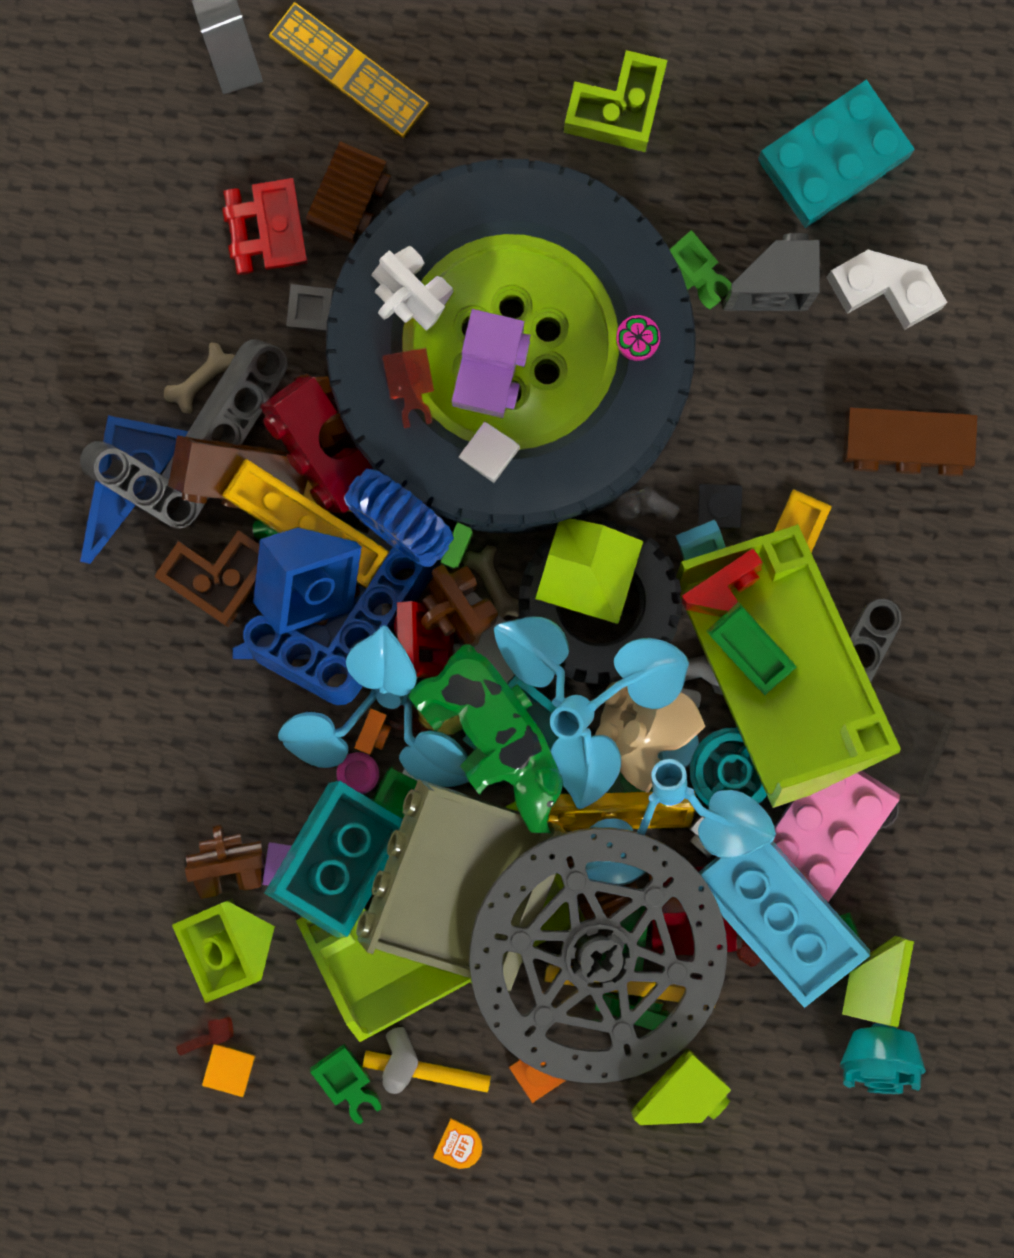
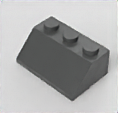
[723,233,820,311]

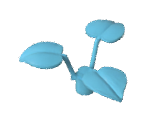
[494,616,689,809]
[278,625,469,787]
[585,735,776,885]

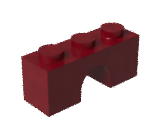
[260,377,373,513]

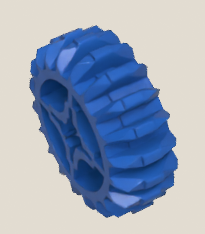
[344,469,454,567]

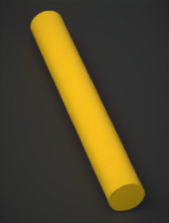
[362,1050,491,1093]

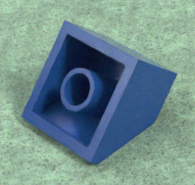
[253,527,362,635]

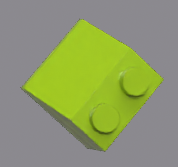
[631,1048,731,1125]

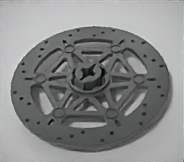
[469,827,727,1083]

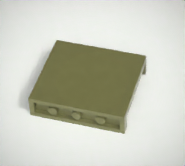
[356,779,566,994]

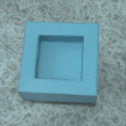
[676,520,726,561]

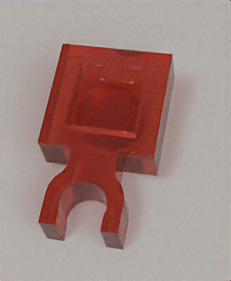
[382,347,435,428]

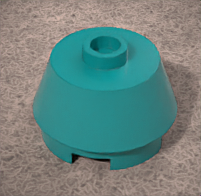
[690,728,767,806]
[839,1023,926,1094]

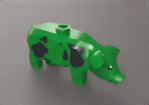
[408,644,563,833]

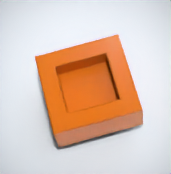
[354,709,392,755]
[509,1048,566,1103]

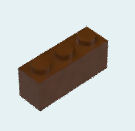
[843,407,978,477]
[168,435,307,509]

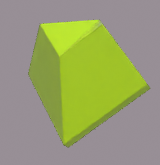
[535,518,643,624]
[172,898,275,1003]
[842,936,914,1027]

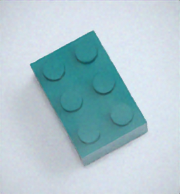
[758,79,914,228]
[264,781,403,937]

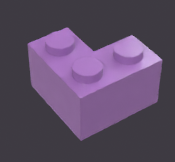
[452,309,531,418]

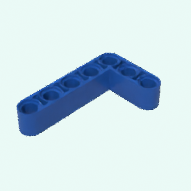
[243,547,443,705]

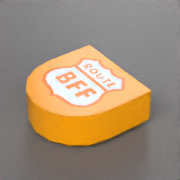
[433,1118,483,1169]

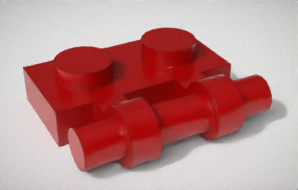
[222,178,308,275]

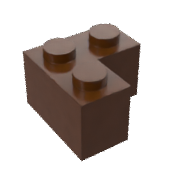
[154,530,260,627]

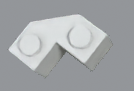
[826,250,947,330]

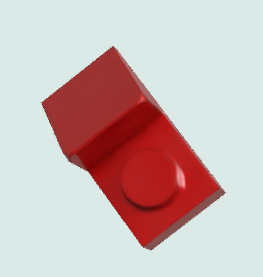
[682,549,763,617]

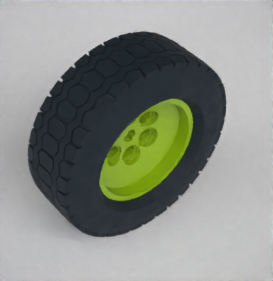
[326,159,696,534]

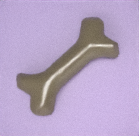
[164,342,235,414]
[463,545,520,618]

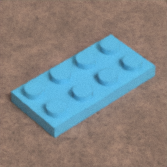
[698,841,870,1008]

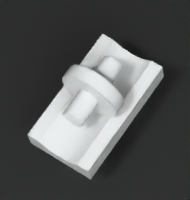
[371,246,453,331]

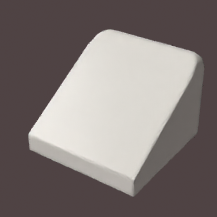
[459,422,520,483]

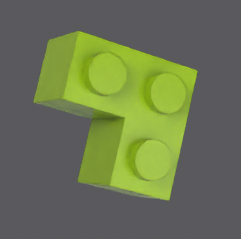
[564,50,667,152]

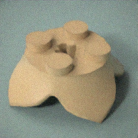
[595,682,705,793]

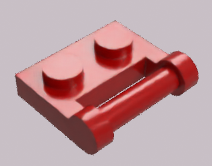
[394,601,454,679]

